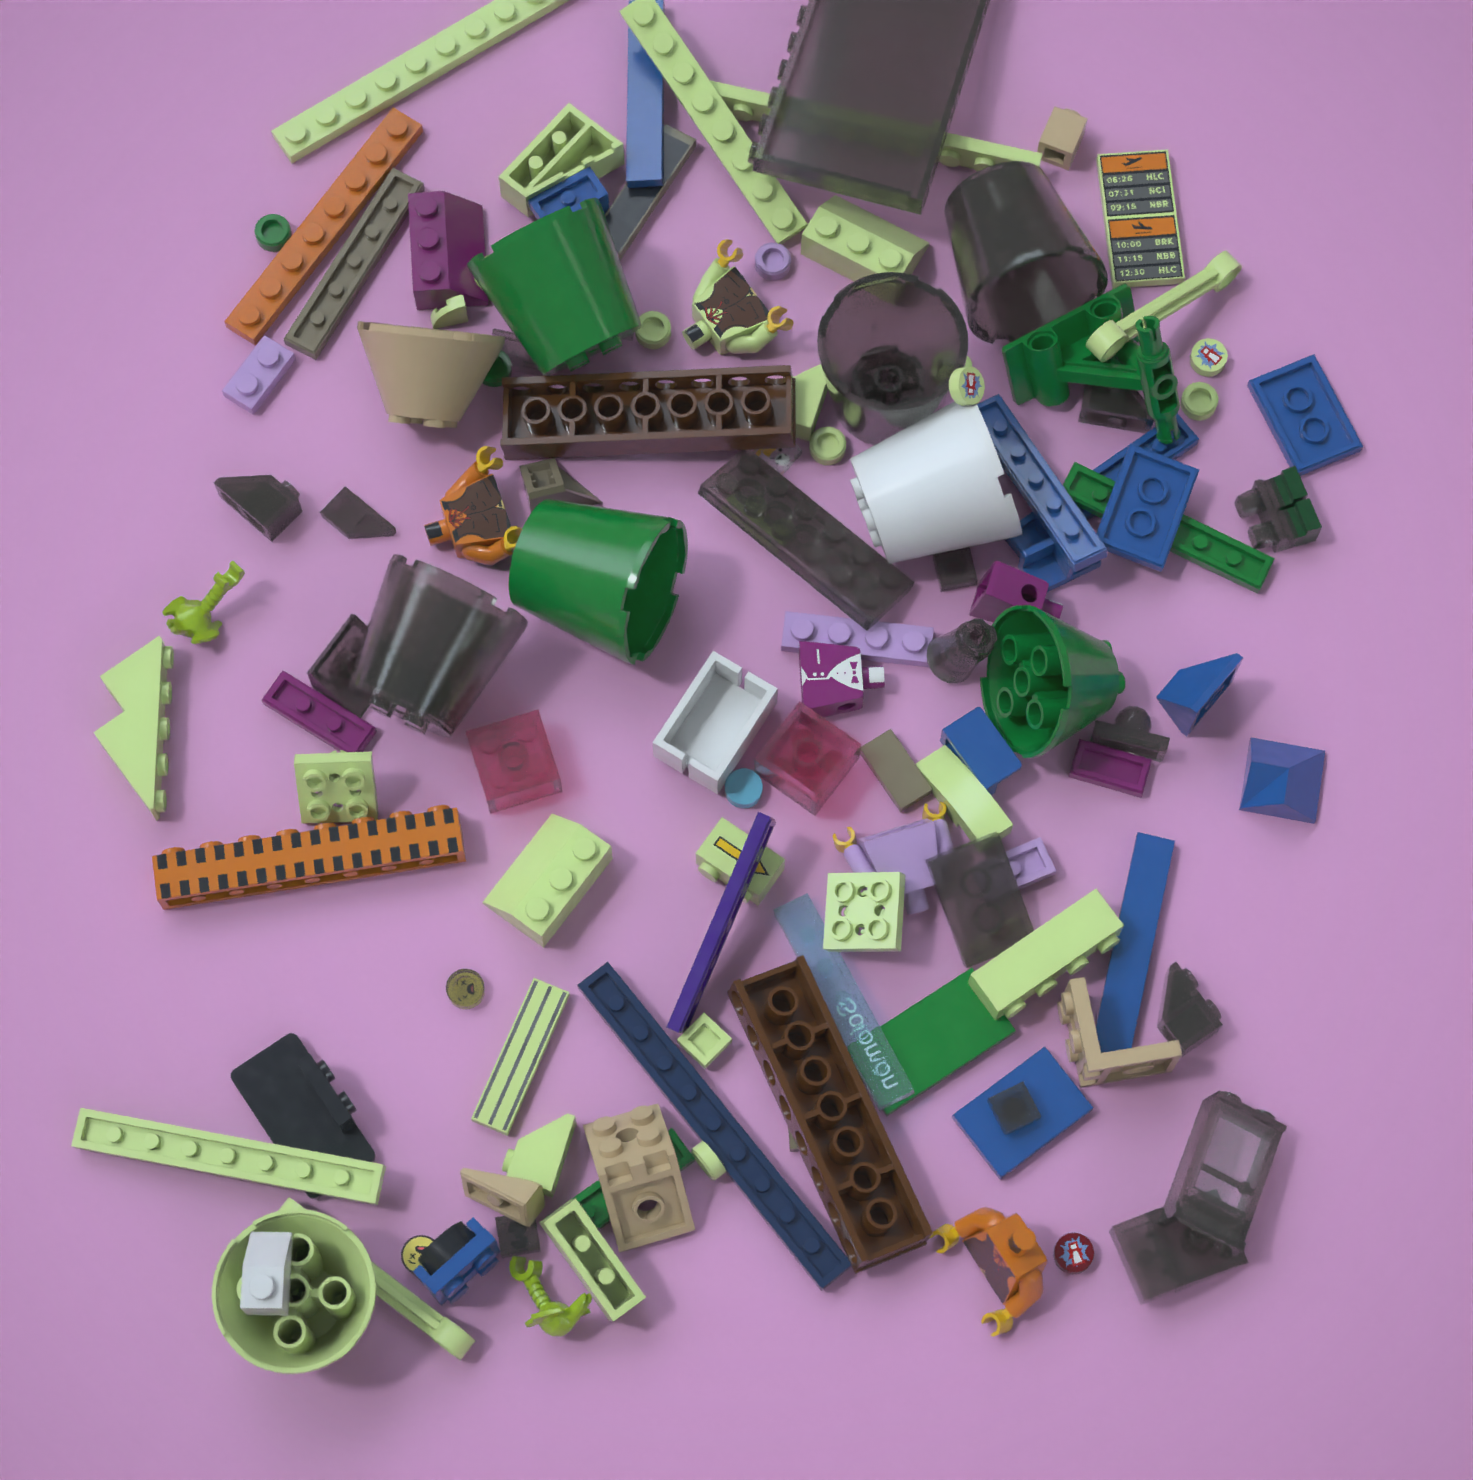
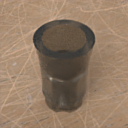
[927,618,997,683]

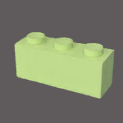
[539,1199,646,1322]

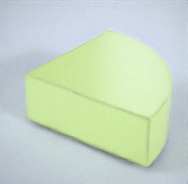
[430,295,468,329]

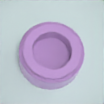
[755,243,791,281]

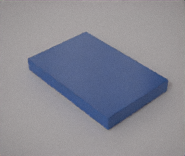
[1247,354,1363,476]
[1096,443,1199,572]
[952,1046,1093,1179]

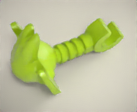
[162,561,245,644]
[509,1256,592,1337]

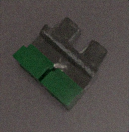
[1234,466,1322,553]

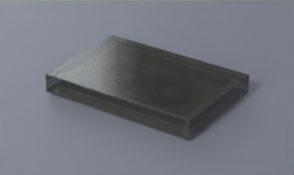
[925,831,1034,968]

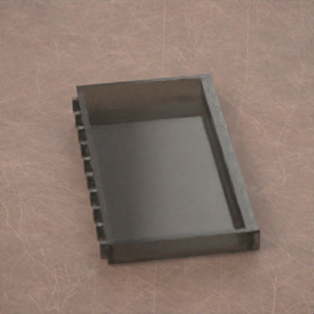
[748,0,991,215]

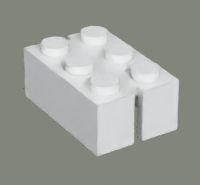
[653,651,778,794]

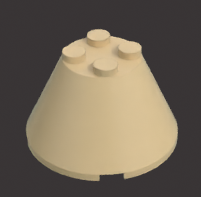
[357,321,505,428]

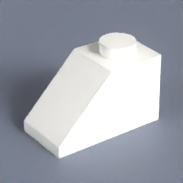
[240,1232,293,1315]

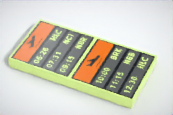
[1096,149,1185,289]

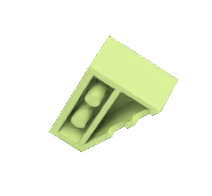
[498,103,625,217]

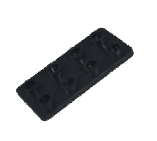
[230,1033,376,1200]

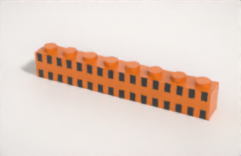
[152,805,466,910]

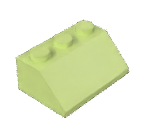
[801,195,929,302]
[482,814,613,948]

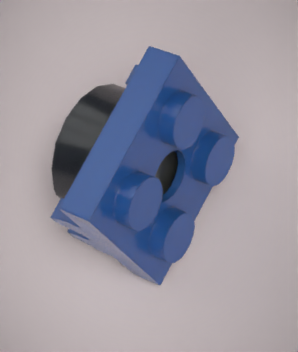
[413,1217,501,1306]

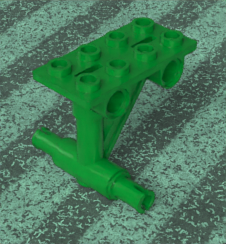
[1002,283,1180,444]

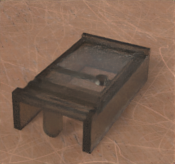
[1157,1090,1287,1260]

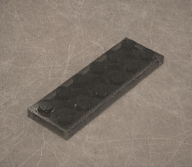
[698,450,915,631]

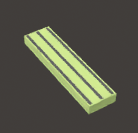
[471,978,570,1136]

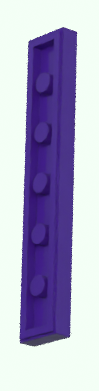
[666,812,776,1033]

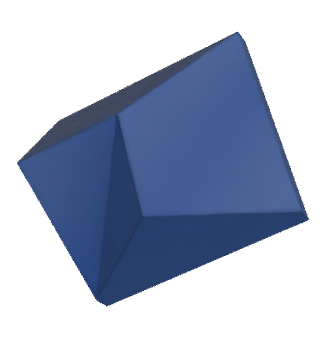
[1156,653,1243,737]
[1239,737,1325,824]

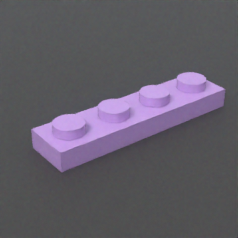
[781,611,934,667]

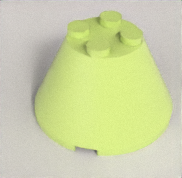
[212,1209,376,1374]

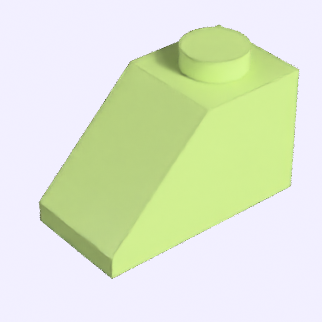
[793,361,833,441]
[502,1114,577,1198]

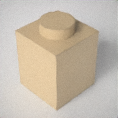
[1037,106,1088,171]

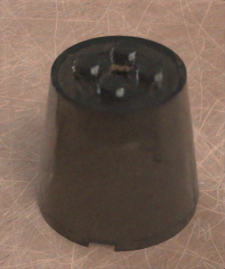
[944,161,1108,344]
[817,272,968,445]
[348,554,528,738]

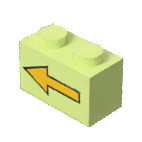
[695,817,785,905]

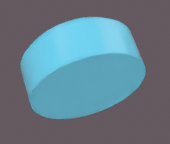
[725,768,763,808]

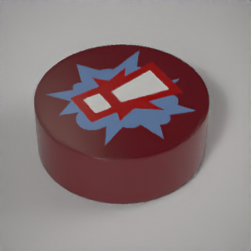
[1053,1233,1094,1274]

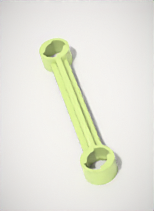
[1086,251,1242,362]
[278,1197,475,1360]

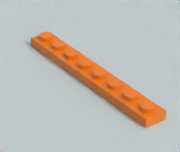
[224,107,423,346]

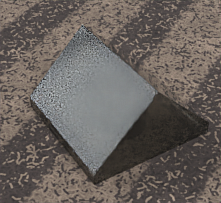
[307,614,404,718]

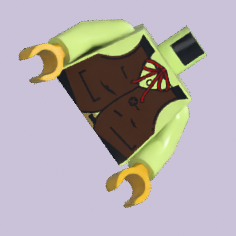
[682,239,794,355]

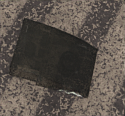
[1109,1189,1248,1305]

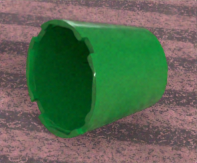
[467,198,642,376]
[508,499,688,665]

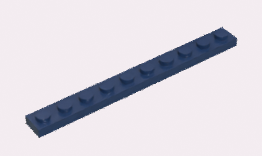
[577,962,852,1291]

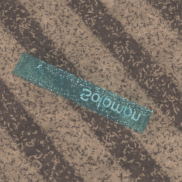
[773,893,914,1111]

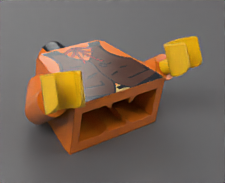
[424,446,522,565]
[929,1207,1048,1337]

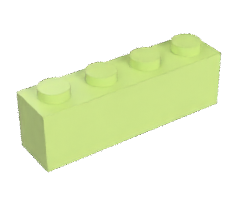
[968,889,1124,1020]

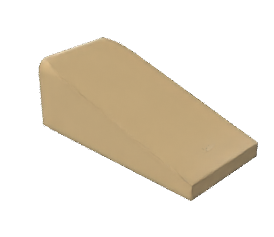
[460,1168,545,1227]

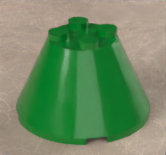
[980,605,1125,758]

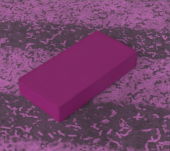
[1068,739,1152,798]

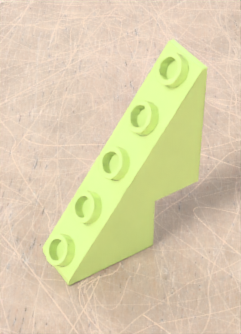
[93,636,174,821]

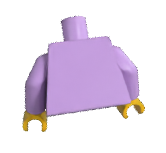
[832,801,953,914]

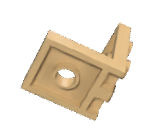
[1057,977,1182,1087]
[583,1103,695,1252]

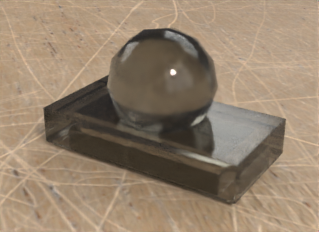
[1089,706,1170,762]

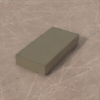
[859,729,933,813]

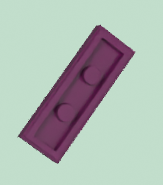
[261,670,377,752]

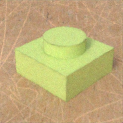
[677,1012,732,1069]

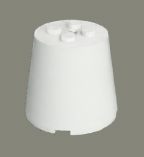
[850,401,1022,564]

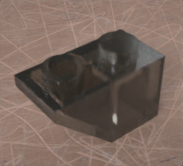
[1157,962,1223,1057]

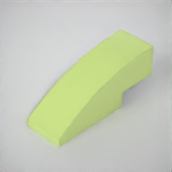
[916,745,1013,853]

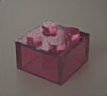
[754,701,861,816]
[465,710,563,814]

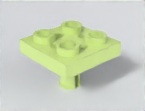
[294,750,378,824]
[823,872,906,952]

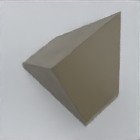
[519,458,604,512]

